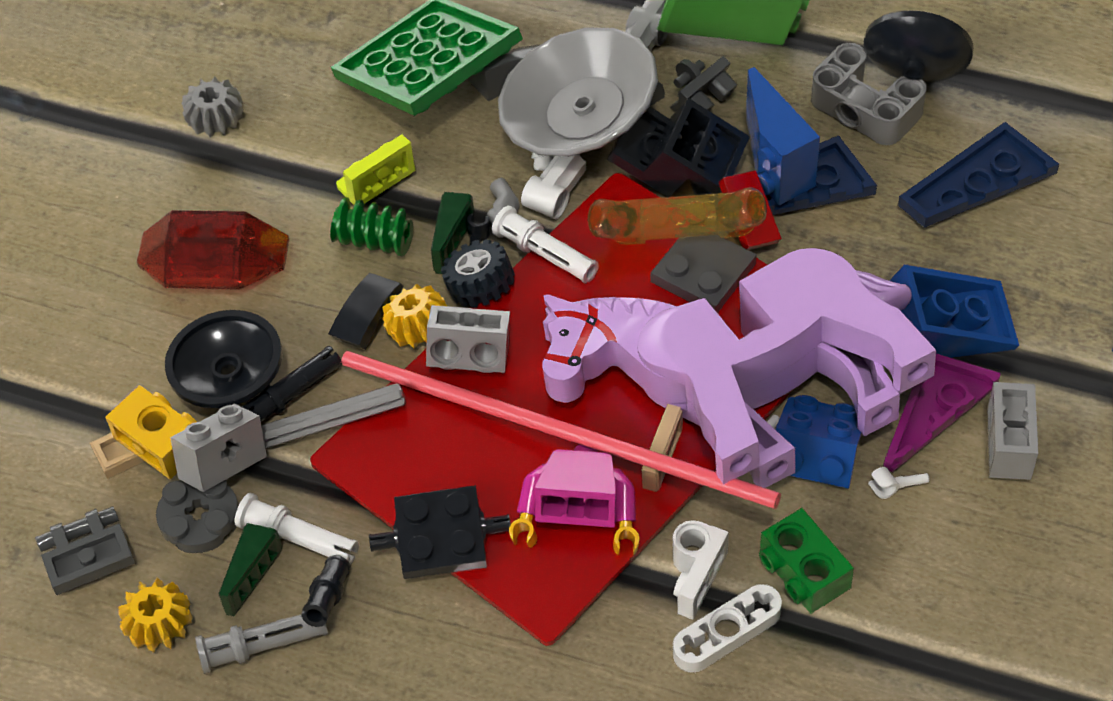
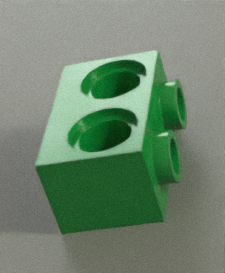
[759,508,854,614]

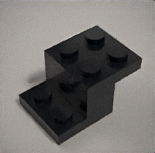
[607,98,750,198]

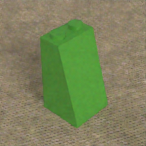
[657,0,810,45]

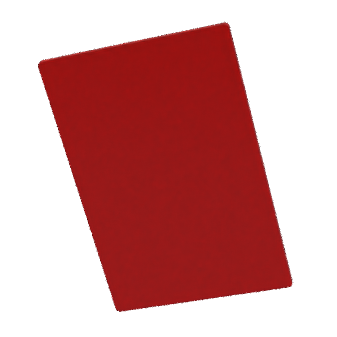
[310,173,795,646]

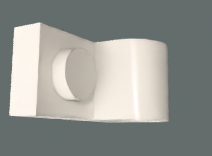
[673,520,729,620]

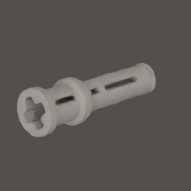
[195,614,328,674]

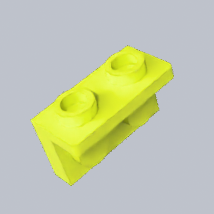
[336,134,415,205]

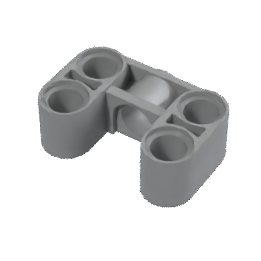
[811,43,926,145]

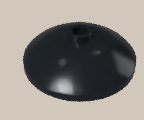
[864,11,974,83]
[165,310,283,408]

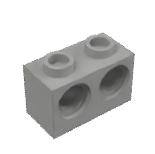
[426,305,510,373]
[987,382,1038,480]

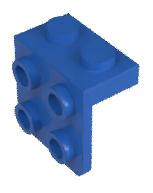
[775,395,862,489]

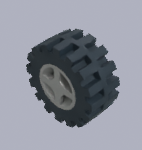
[441,239,515,308]

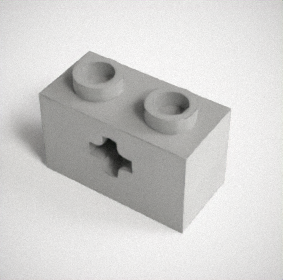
[170,404,267,492]

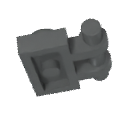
[35,506,136,596]

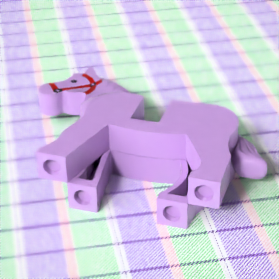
[542,248,936,488]

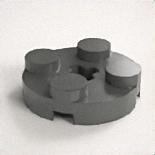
[156,480,239,553]

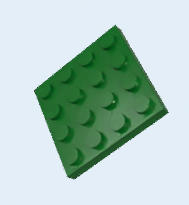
[330,0,523,116]

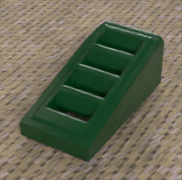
[431,192,474,274]
[218,523,282,616]

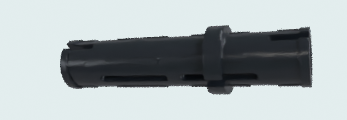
[242,346,342,422]

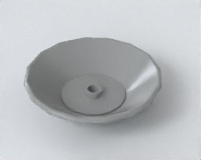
[498,27,658,157]

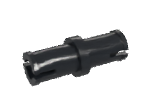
[301,555,351,627]

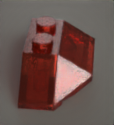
[137,210,289,290]

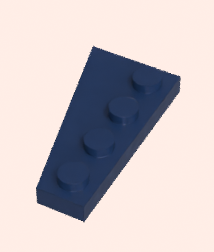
[898,122,1059,228]
[709,135,877,224]

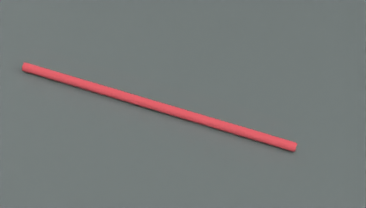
[342,351,781,509]

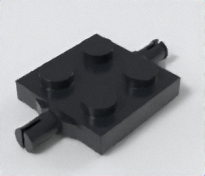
[369,485,511,579]

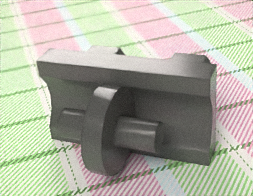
[671,56,737,112]

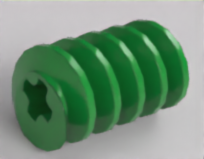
[330,197,414,256]

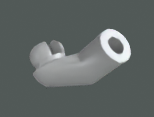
[487,178,519,224]

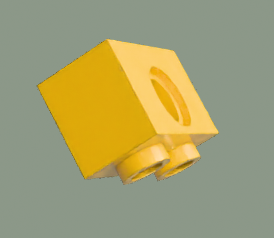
[105,385,197,479]

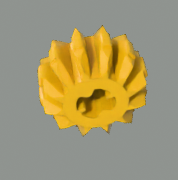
[382,284,447,349]
[118,578,192,653]

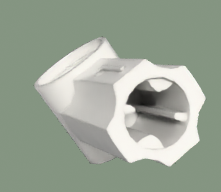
[521,154,586,219]

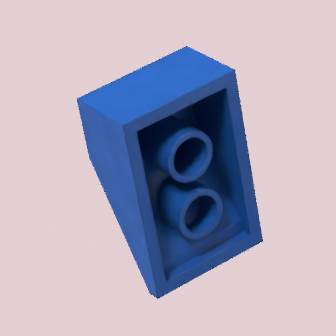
[746,67,820,205]
[889,264,1020,358]

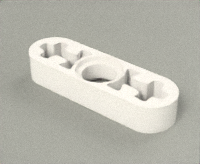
[673,584,782,673]

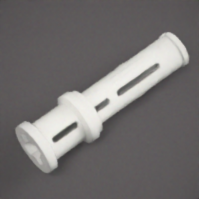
[492,205,599,283]
[234,493,359,565]

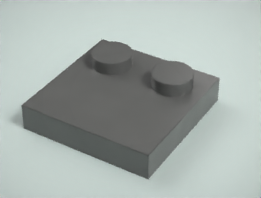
[651,222,757,313]

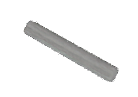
[261,383,405,449]

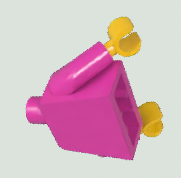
[509,444,639,555]

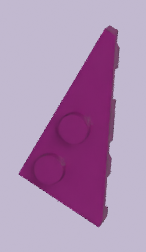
[883,354,1001,472]

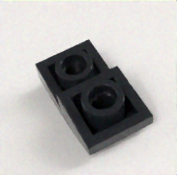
[328,273,404,350]

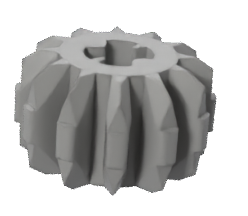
[182,77,243,137]

